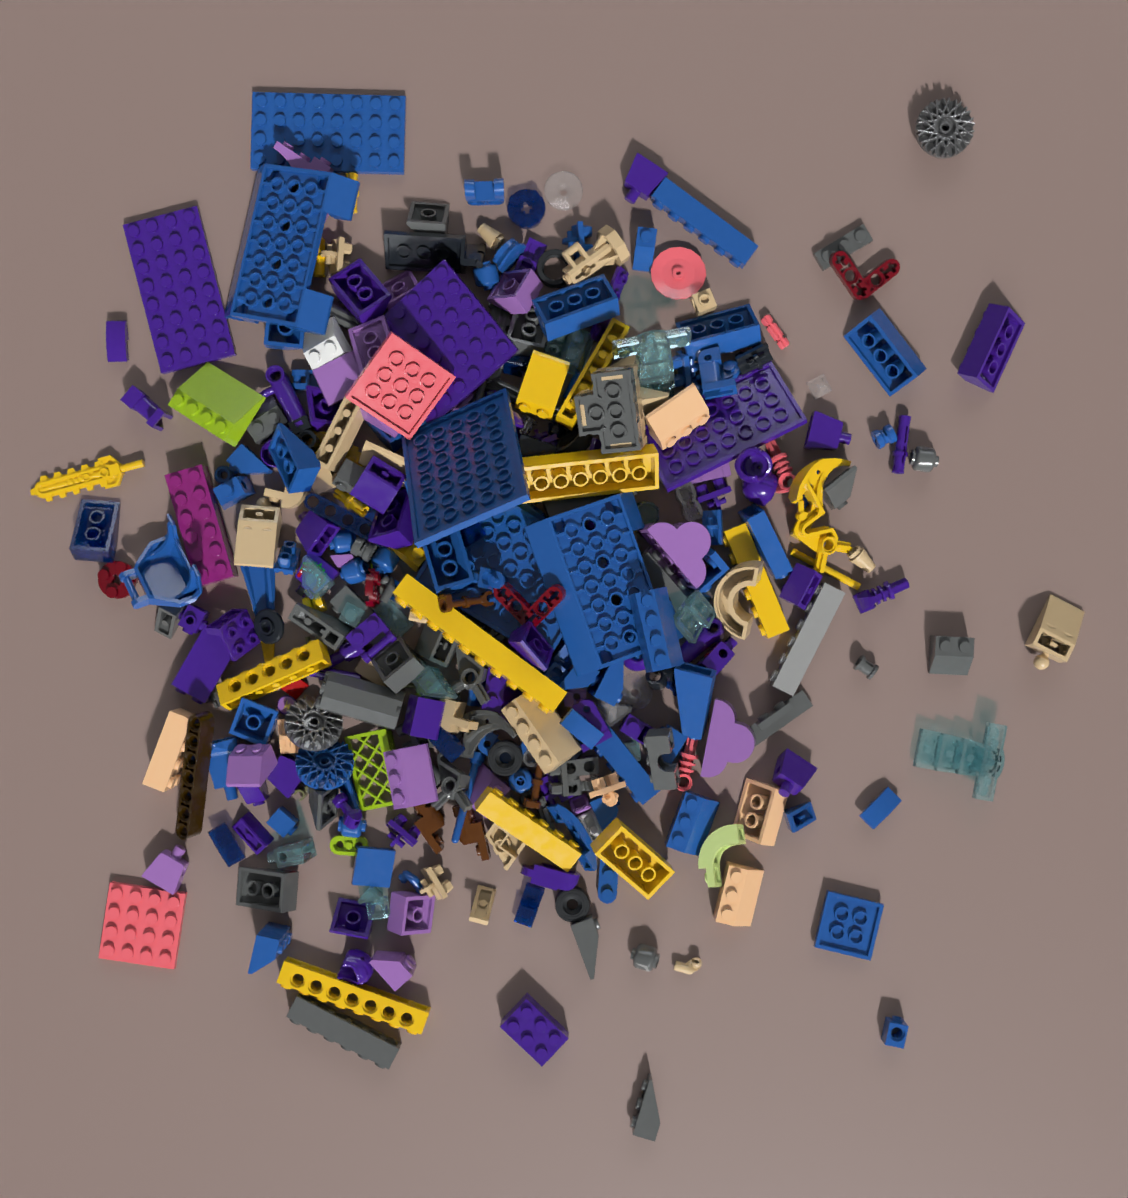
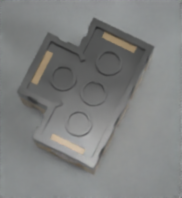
[574,364,647,454]

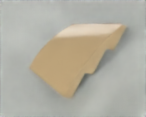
[485,805,540,871]

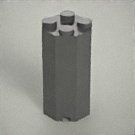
[316,671,406,730]

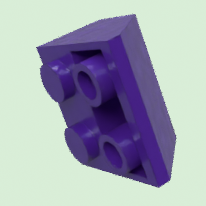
[350,455,406,514]

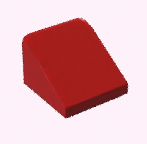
[281,679,309,699]

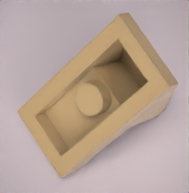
[469,885,497,925]

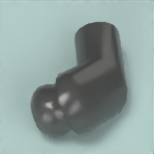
[379,574,395,603]

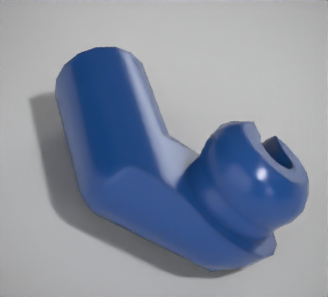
[398,870,423,893]

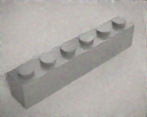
[769,583,845,696]

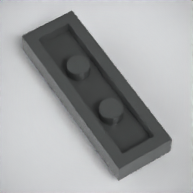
[813,224,873,271]

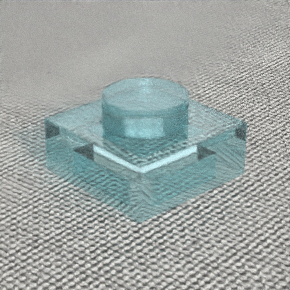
[339,602,365,628]

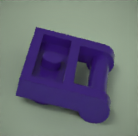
[345,612,397,664]

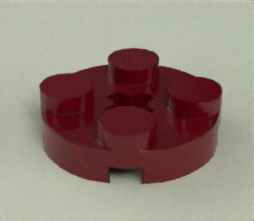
[97,561,138,599]
[365,568,382,607]

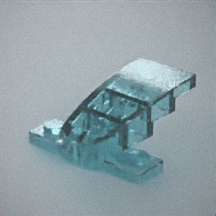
[612,326,692,399]
[913,722,1007,802]

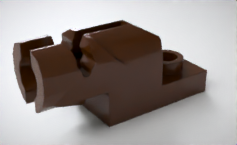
[413,804,446,855]
[452,804,491,861]

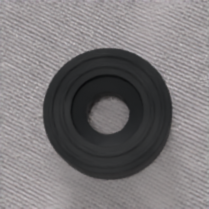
[488,740,523,776]
[555,886,590,922]

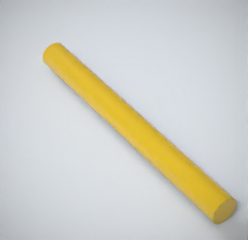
[790,548,861,590]

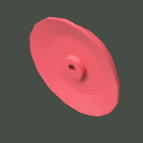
[651,247,706,300]

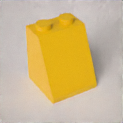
[514,350,571,420]

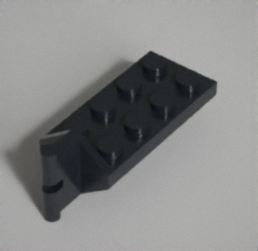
[384,230,487,274]

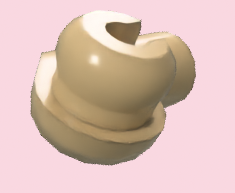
[673,957,702,975]

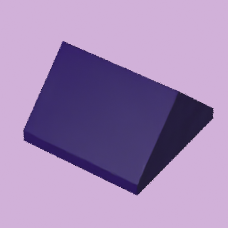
[306,385,342,432]
[402,694,446,740]
[329,898,376,939]

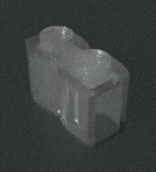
[674,482,703,522]

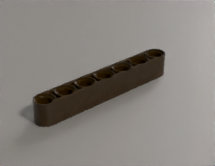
[176,711,215,840]

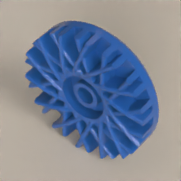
[295,741,354,790]

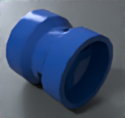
[871,424,897,449]

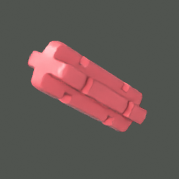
[761,314,790,350]

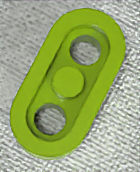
[330,834,369,856]

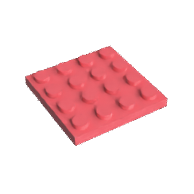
[345,331,456,440]
[99,881,187,969]

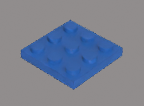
[813,890,884,961]

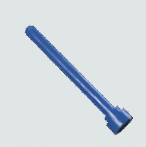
[451,751,486,843]

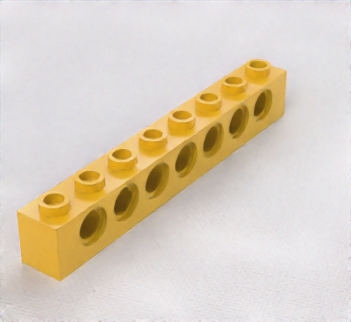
[276,956,431,1035]

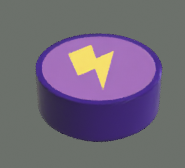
[277,695,297,715]

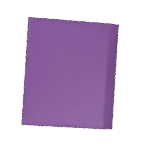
[568,793,592,815]

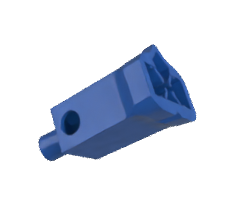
[209,736,240,801]

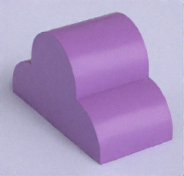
[637,522,711,589]
[700,698,756,777]

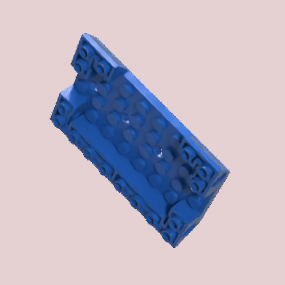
[224,163,360,335]
[524,492,684,677]

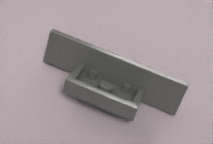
[749,690,813,746]

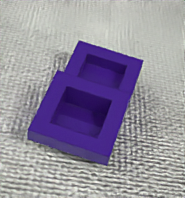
[514,237,548,272]
[106,320,129,362]

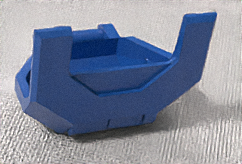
[119,514,203,609]

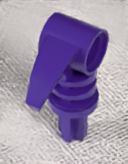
[852,578,910,614]

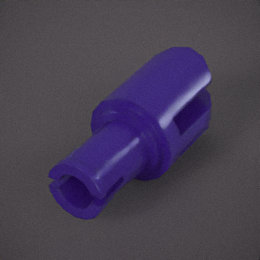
[329,641,366,669]

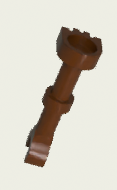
[438,591,494,613]
[523,762,543,809]

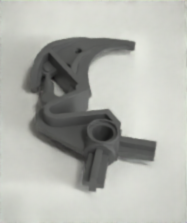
[444,619,506,705]
[431,710,517,812]

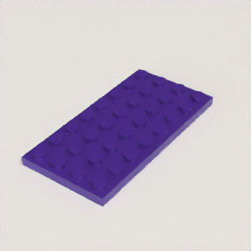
[123,206,237,374]
[645,361,807,492]

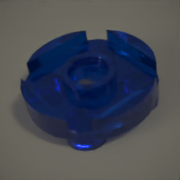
[507,189,546,229]

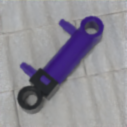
[259,365,321,453]
[645,618,725,690]

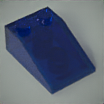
[69,499,121,563]

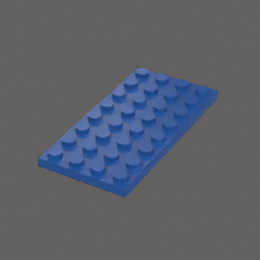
[250,92,406,175]

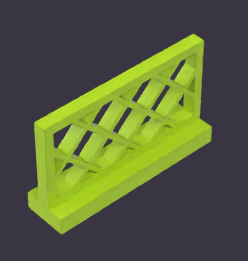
[344,728,396,811]

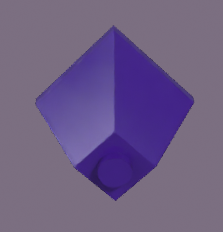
[508,621,554,671]

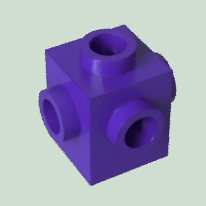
[178,604,210,635]

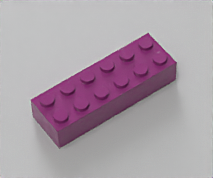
[164,464,239,587]

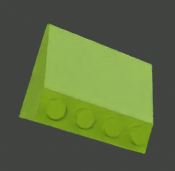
[168,362,266,447]

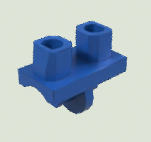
[562,221,594,260]
[668,350,700,388]
[702,510,723,545]
[274,540,301,575]
[472,567,505,590]

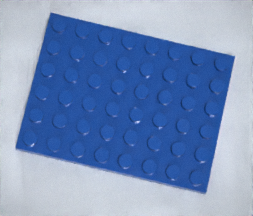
[401,388,531,548]
[415,506,607,652]

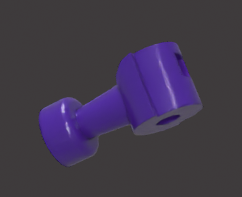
[332,793,362,829]

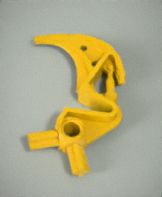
[788,458,852,573]

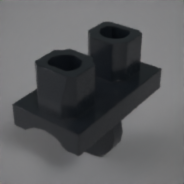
[735,342,773,375]

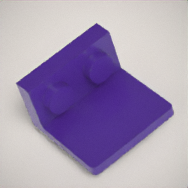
[205,608,261,661]

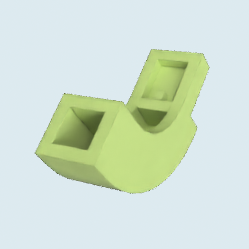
[698,824,746,887]

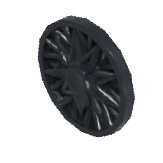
[254,608,284,644]

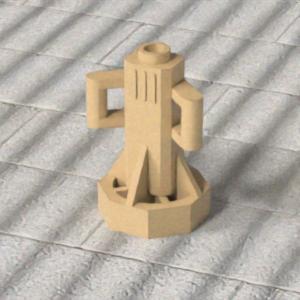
[561,225,630,285]

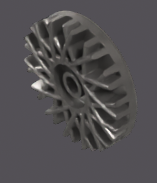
[915,98,975,159]
[284,696,343,751]

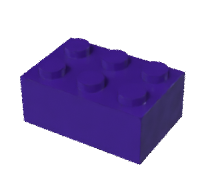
[500,993,569,1066]

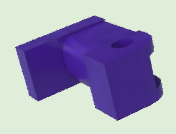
[120,385,173,431]
[571,698,612,752]

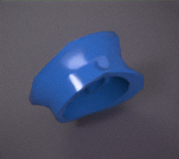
[492,238,526,273]

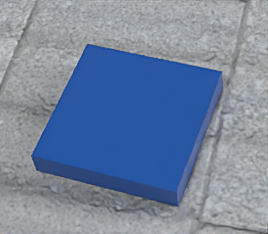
[351,846,396,888]

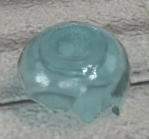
[636,501,659,525]

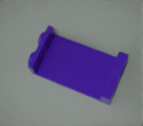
[171,624,231,704]

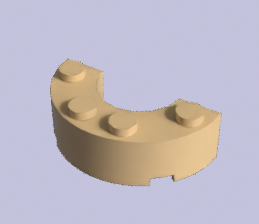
[714,560,764,640]

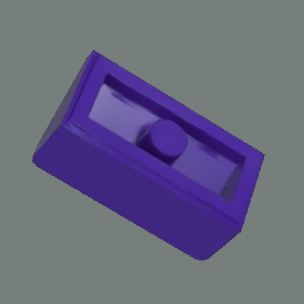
[232,812,274,855]

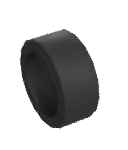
[537,249,569,288]
[556,426,593,453]

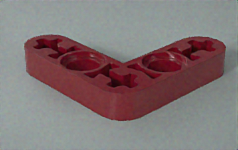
[829,251,900,300]
[493,582,566,627]

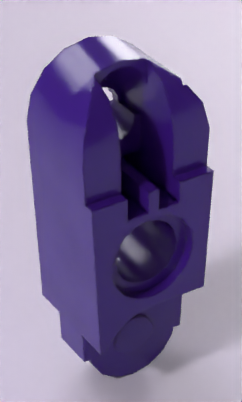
[521,862,580,891]

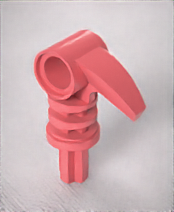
[765,440,796,493]
[677,736,699,791]

